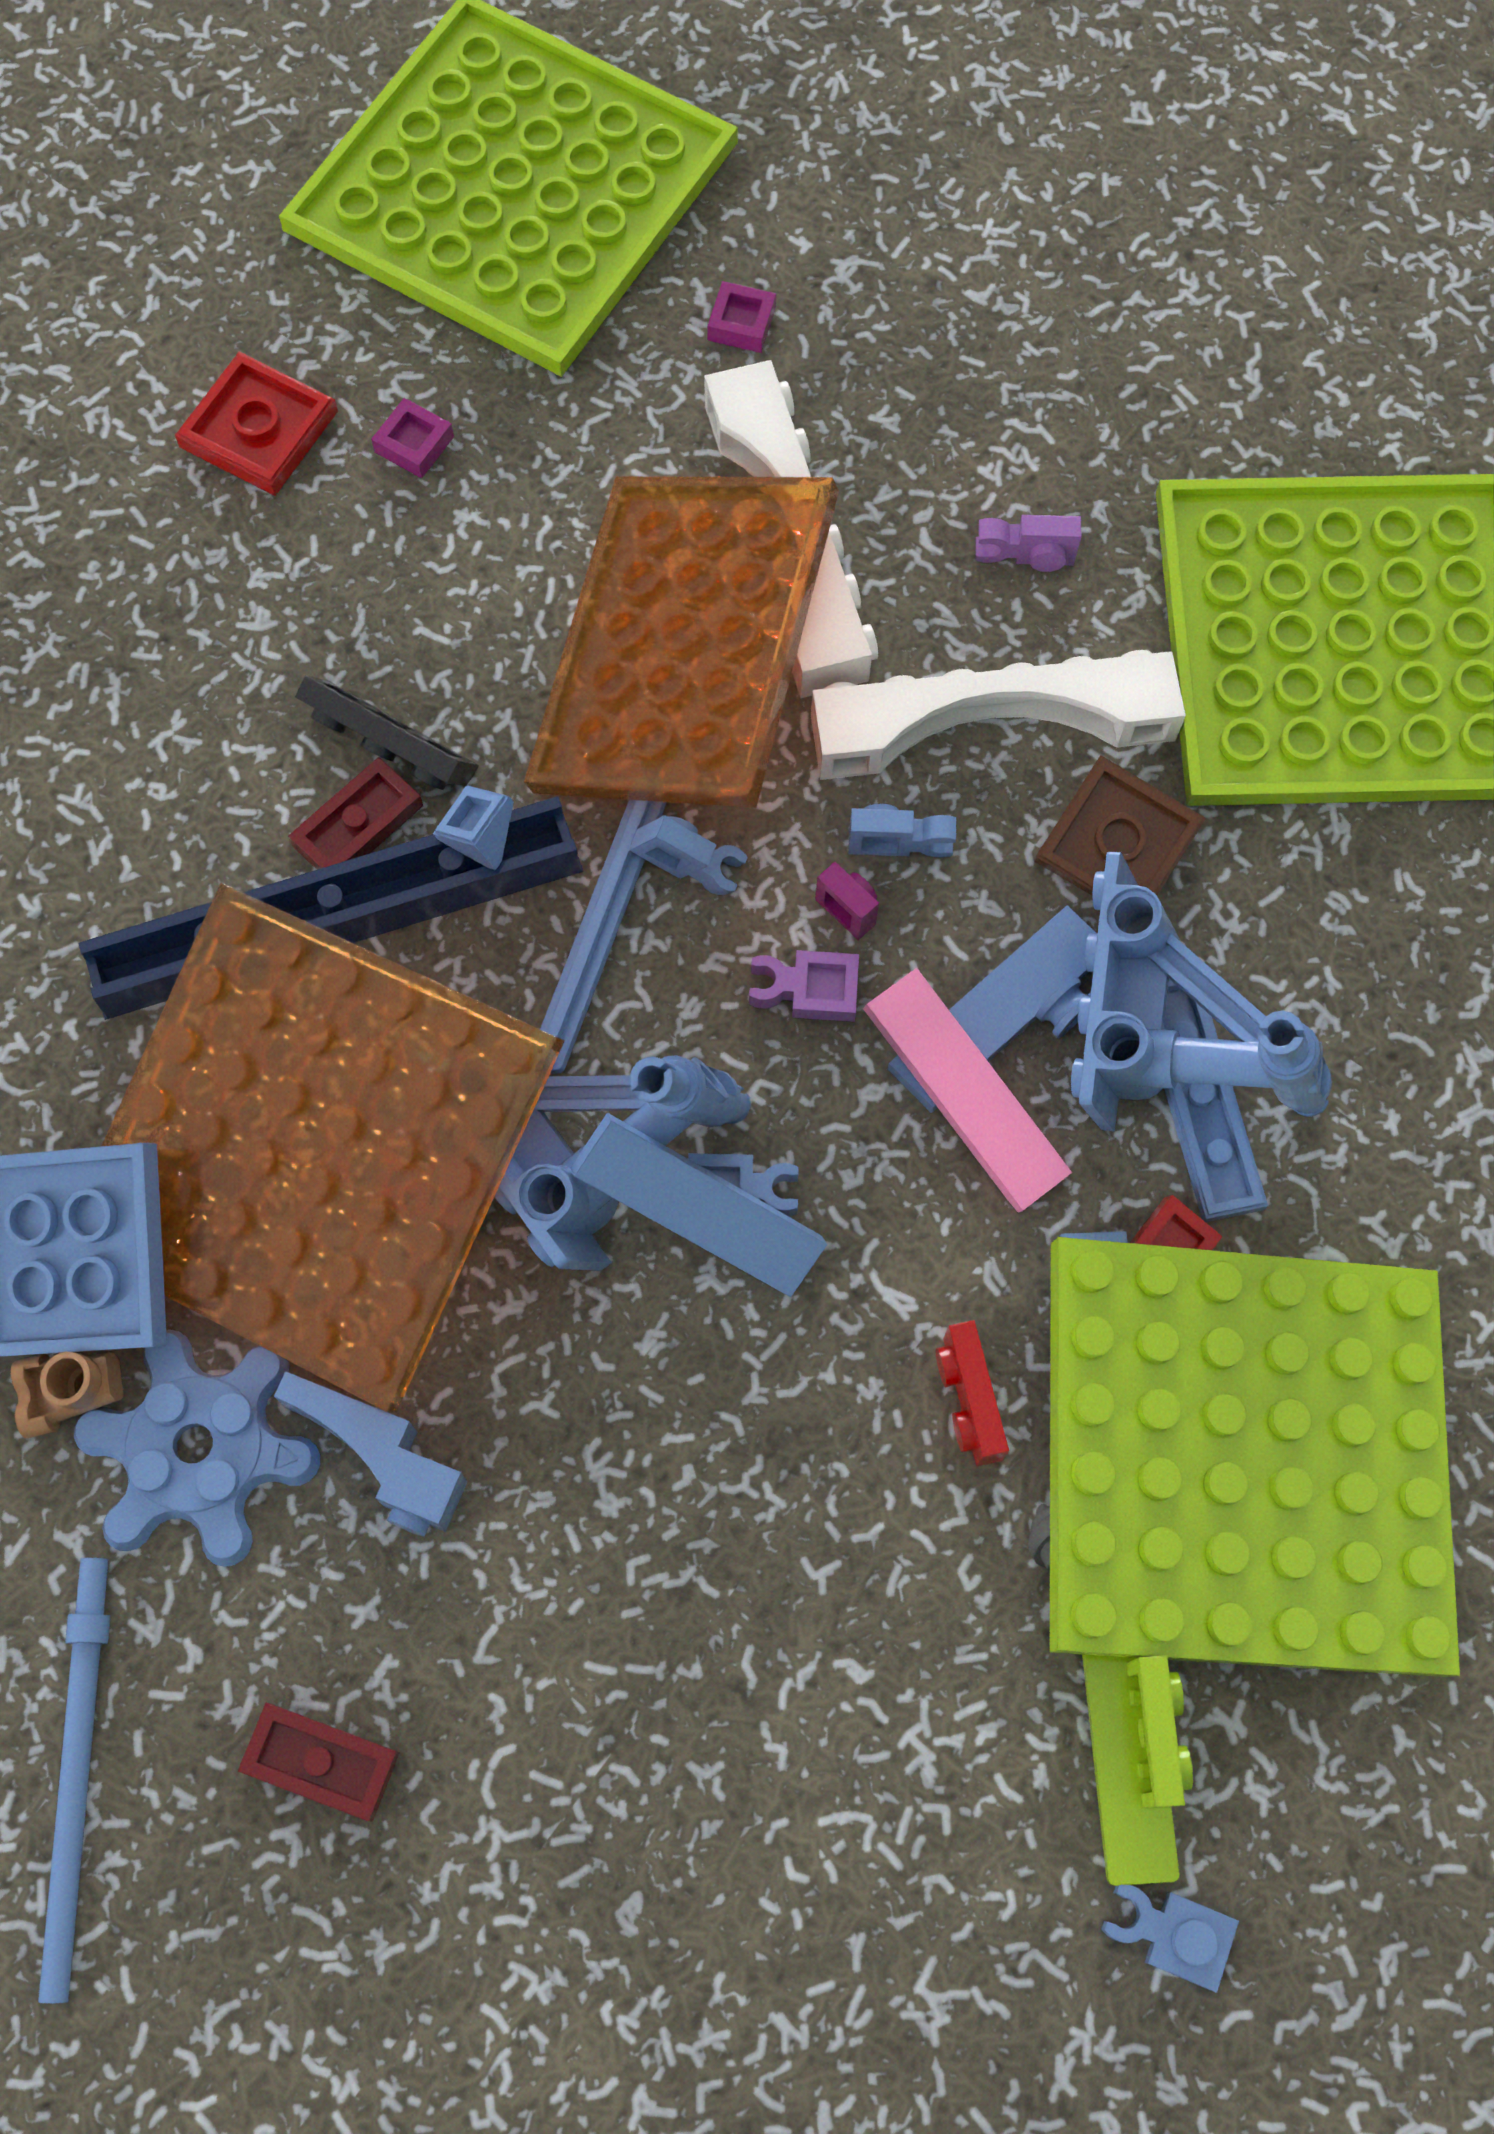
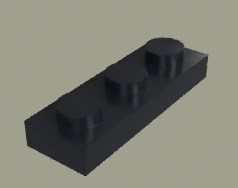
[295,675,479,790]

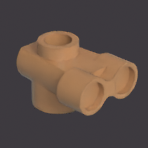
[11,1352,123,1439]

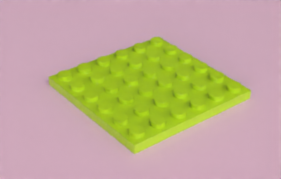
[279,0,738,377]
[1156,474,1494,806]
[1050,1237,1460,1677]

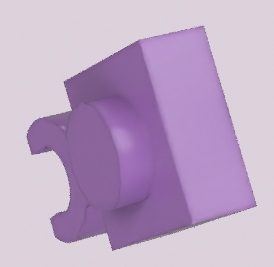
[975,515,1081,572]
[749,950,859,1022]

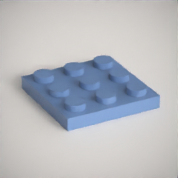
[0,1143,167,1356]

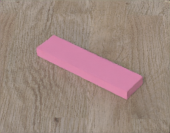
[863,968,1072,1213]

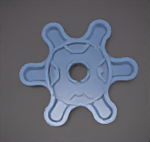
[74,1330,320,1567]

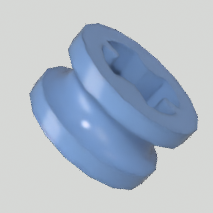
[1036,976,1091,1039]

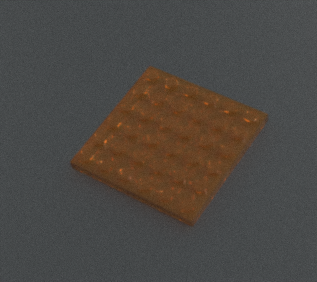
[101,883,565,1412]

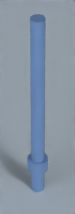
[38,1558,111,2003]

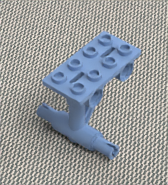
[1071,852,1332,1131]
[408,1051,751,1271]

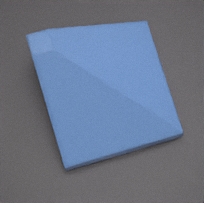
[433,786,514,870]

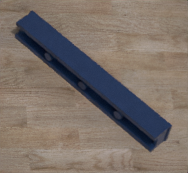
[78,796,584,1020]

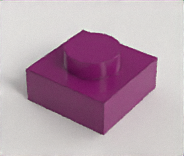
[707,281,776,353]
[371,398,454,478]
[815,862,879,940]

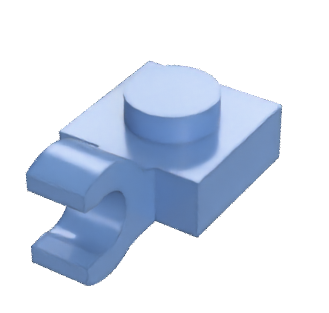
[629,815,748,895]

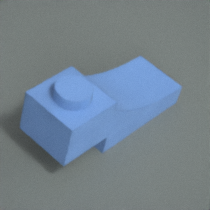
[274,1371,468,1537]

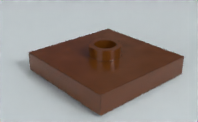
[1034,755,1206,896]

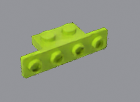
[1082,1654,1193,1886]

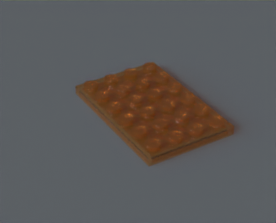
[524,476,839,808]

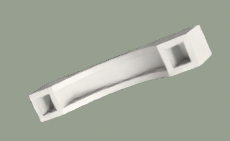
[704,360,878,698]
[811,650,1186,780]

